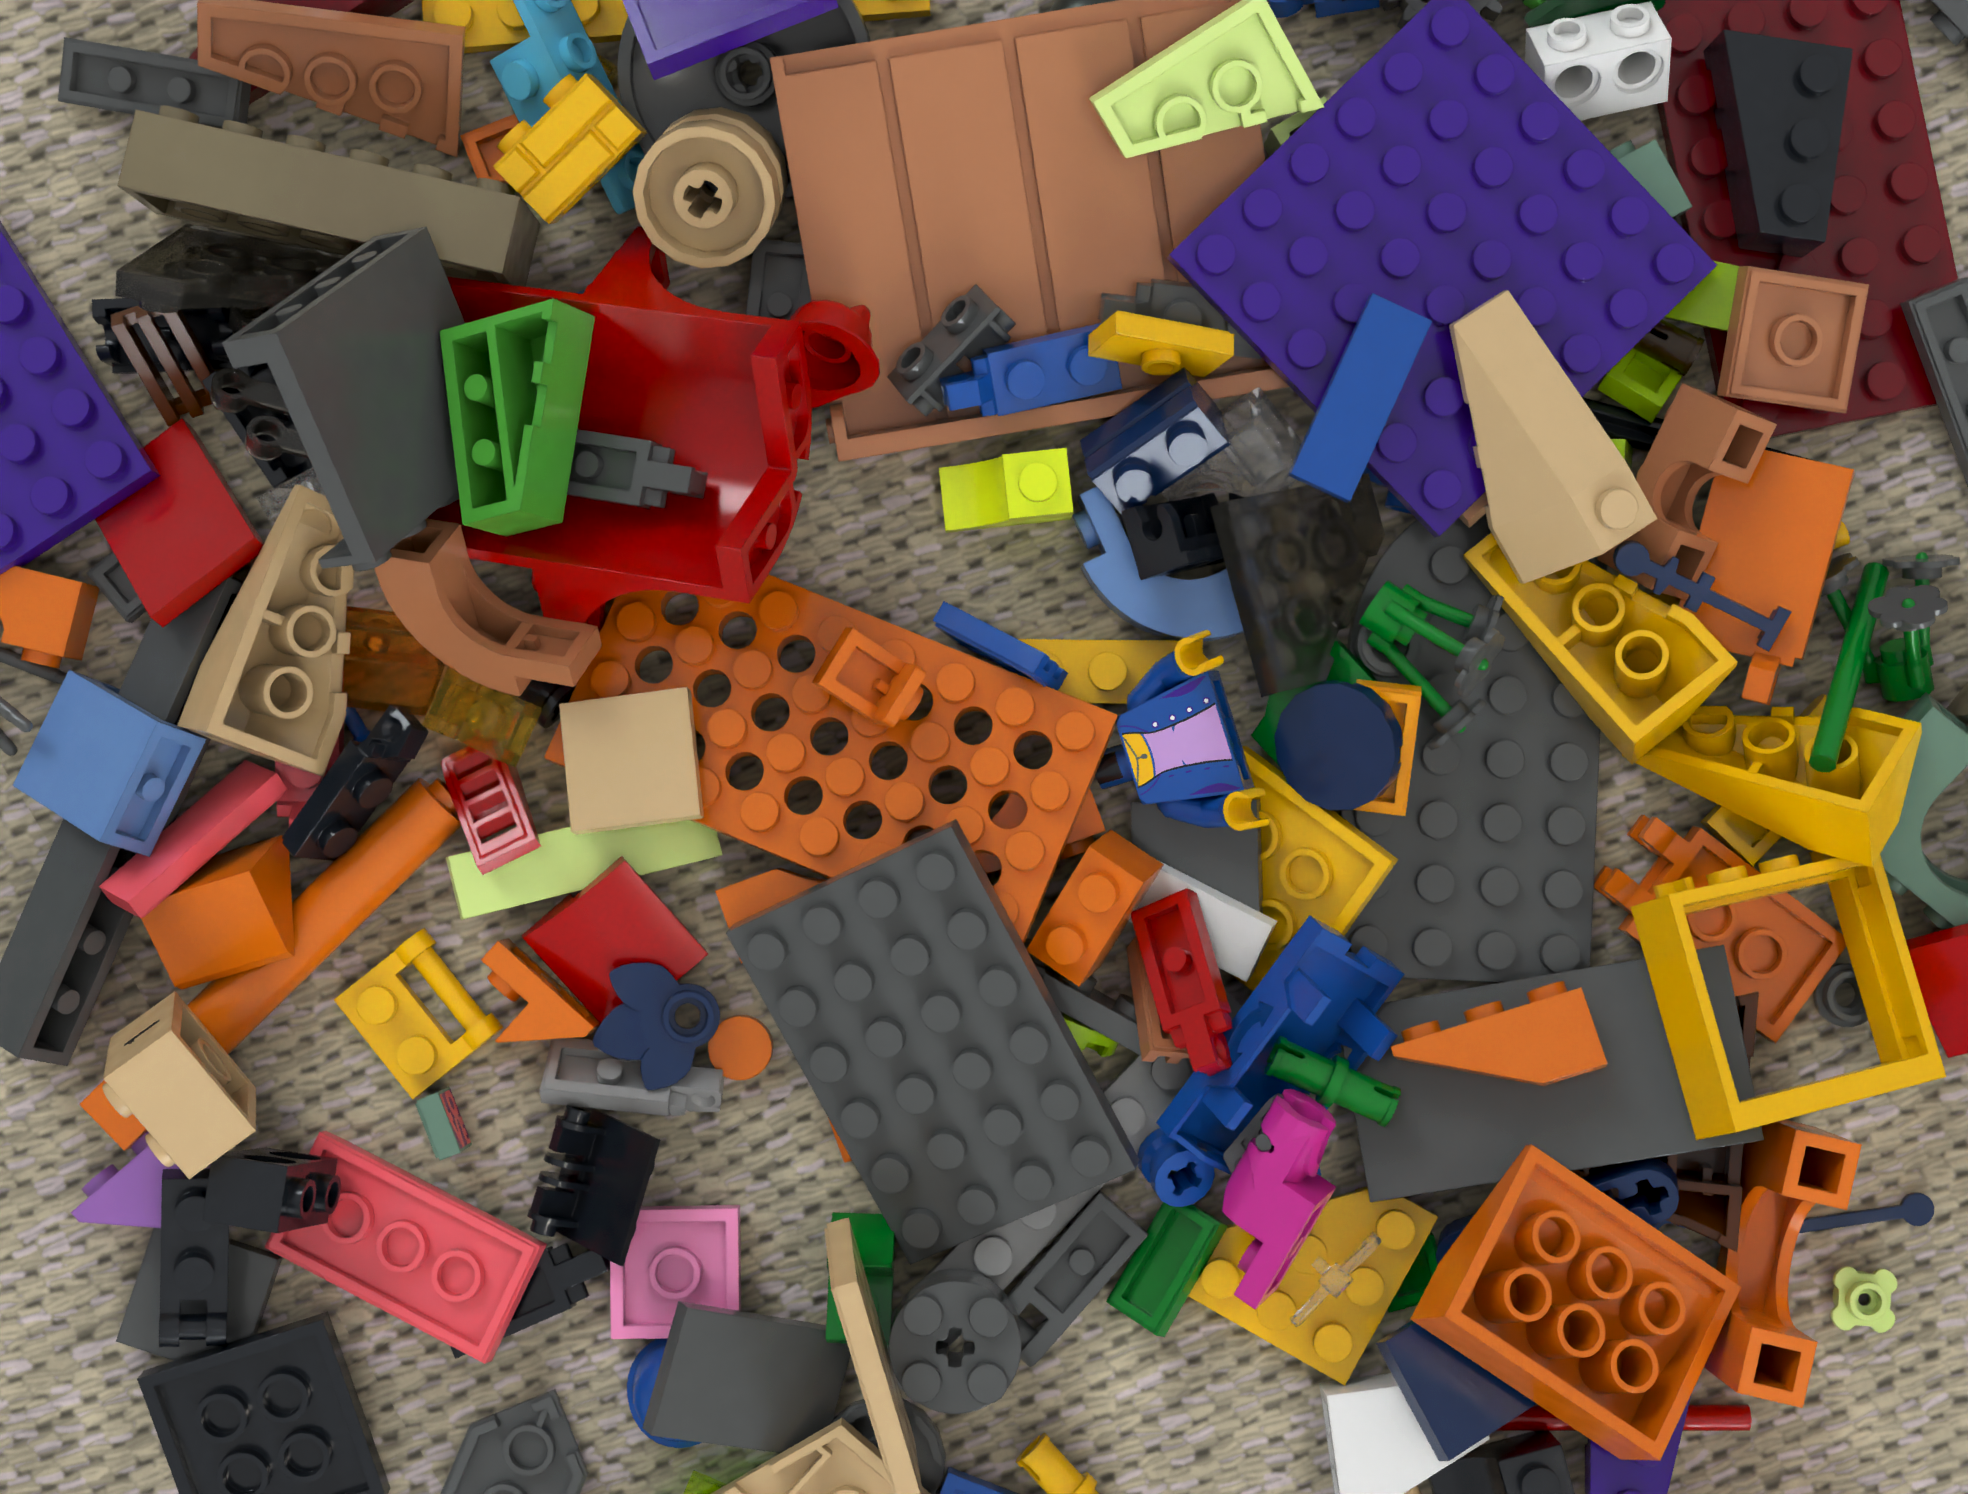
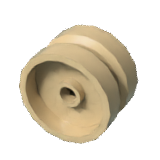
[633,107,788,269]

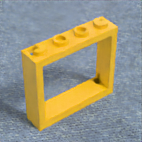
[1630,851,1946,1140]

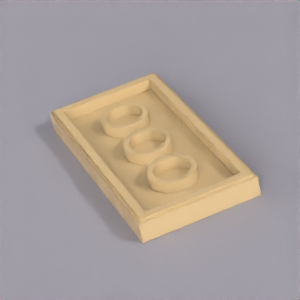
[824,1217,923,1494]

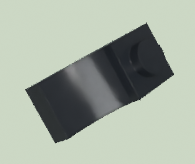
[1428,1431,1575,1494]

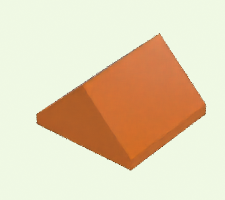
[141,835,295,990]

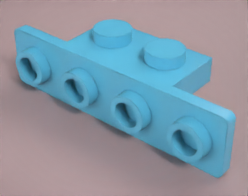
[490,0,645,214]

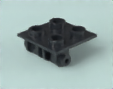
[527,1105,661,1266]

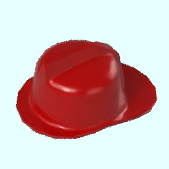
[789,299,880,408]

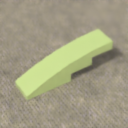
[446,820,723,920]

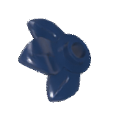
[592,962,720,1090]

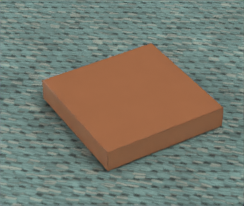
[1717,266,1869,413]

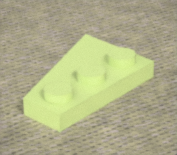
[1089,0,1324,158]

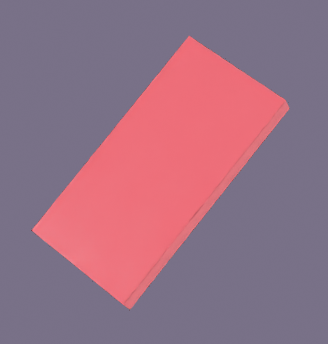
[264,1131,547,1364]

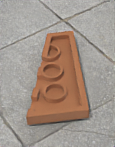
[197,0,466,157]

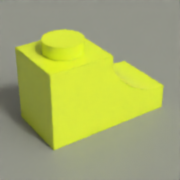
[939,448,1073,533]

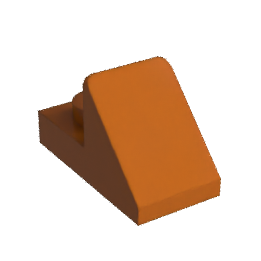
[481,938,600,1043]

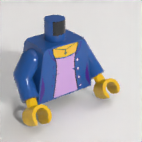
[1095,629,1269,831]

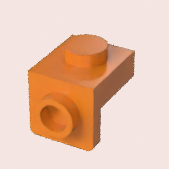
[812,627,927,728]

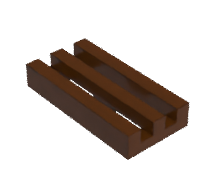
[111,294,220,427]

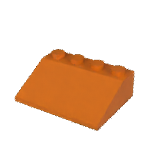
[1410,1144,1741,1461]

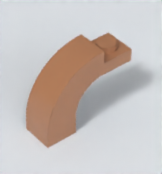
[375,518,602,697]

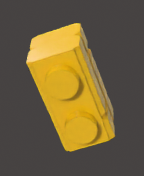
[493,73,647,224]

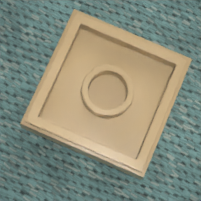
[559,687,704,835]

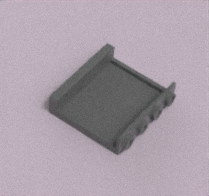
[222,226,465,571]

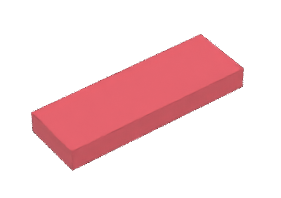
[99,760,288,919]

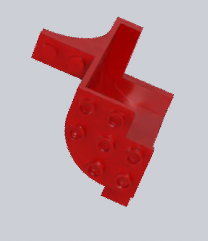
[428,226,812,633]

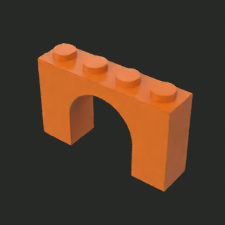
[1704,1120,1862,1408]

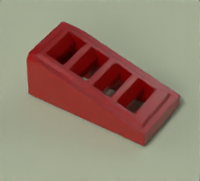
[440,735,541,875]

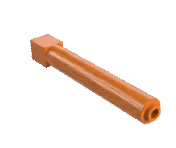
[79,778,461,1151]

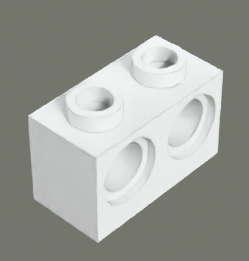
[1525,1,1672,121]

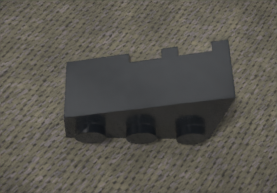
[1703,30,1853,258]

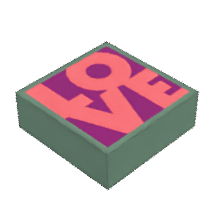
[415,1086,472,1161]

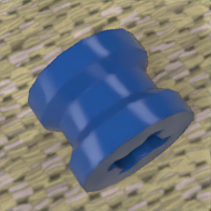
[1137,1128,1215,1207]

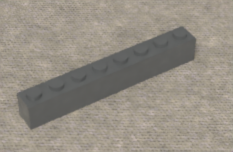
[0,576,244,1066]

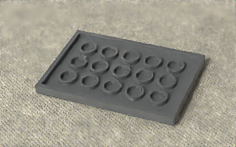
[726,819,1139,1265]

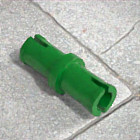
[1264,1036,1401,1127]

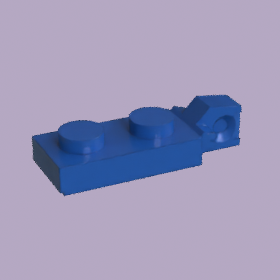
[939,323,1122,417]

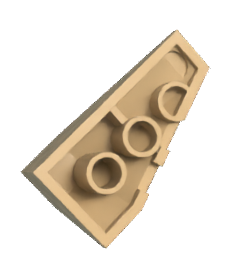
[1449,290,1657,584]
[177,485,354,776]

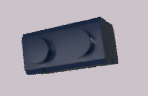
[1080,368,1231,515]

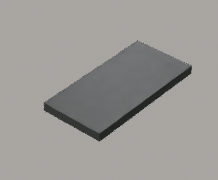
[1342,945,1764,1202]

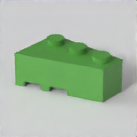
[439,298,595,537]

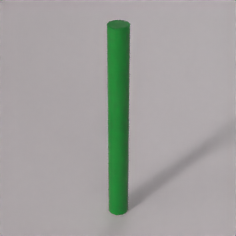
[1809,562,1889,772]

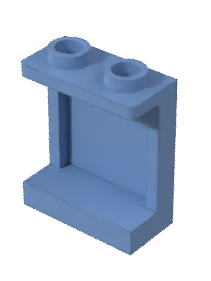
[13,670,206,857]

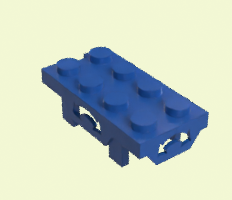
[1156,915,1405,1175]

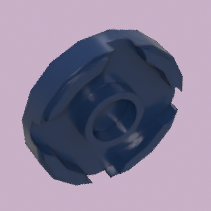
[1274,680,1403,810]

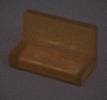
[342,606,445,716]

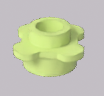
[1830,1266,1897,1333]

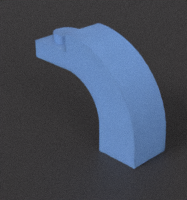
[1072,486,1277,642]

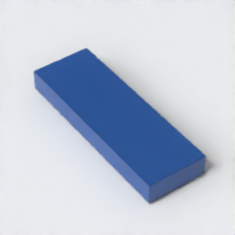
[1288,293,1432,503]

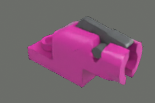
[1222,1089,1336,1309]

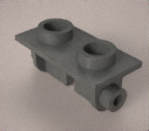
[887,284,1016,417]

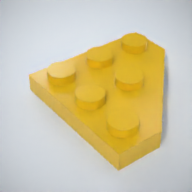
[1233,745,1399,991]
[1188,1186,1438,1386]

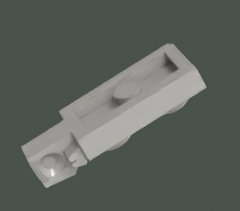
[540,1038,724,1116]

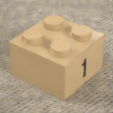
[102,991,256,1179]

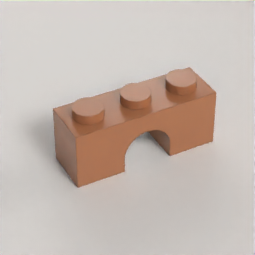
[1597,383,1777,600]

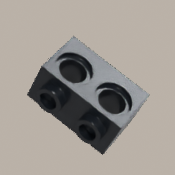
[202,1147,341,1233]

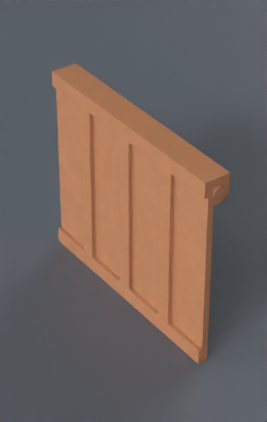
[770,0,1289,462]

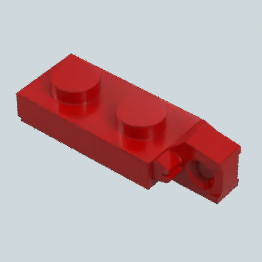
[1130,888,1233,1076]

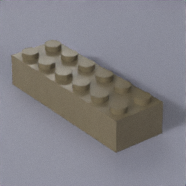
[117,106,540,287]

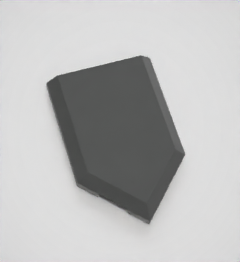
[441,1389,589,1494]

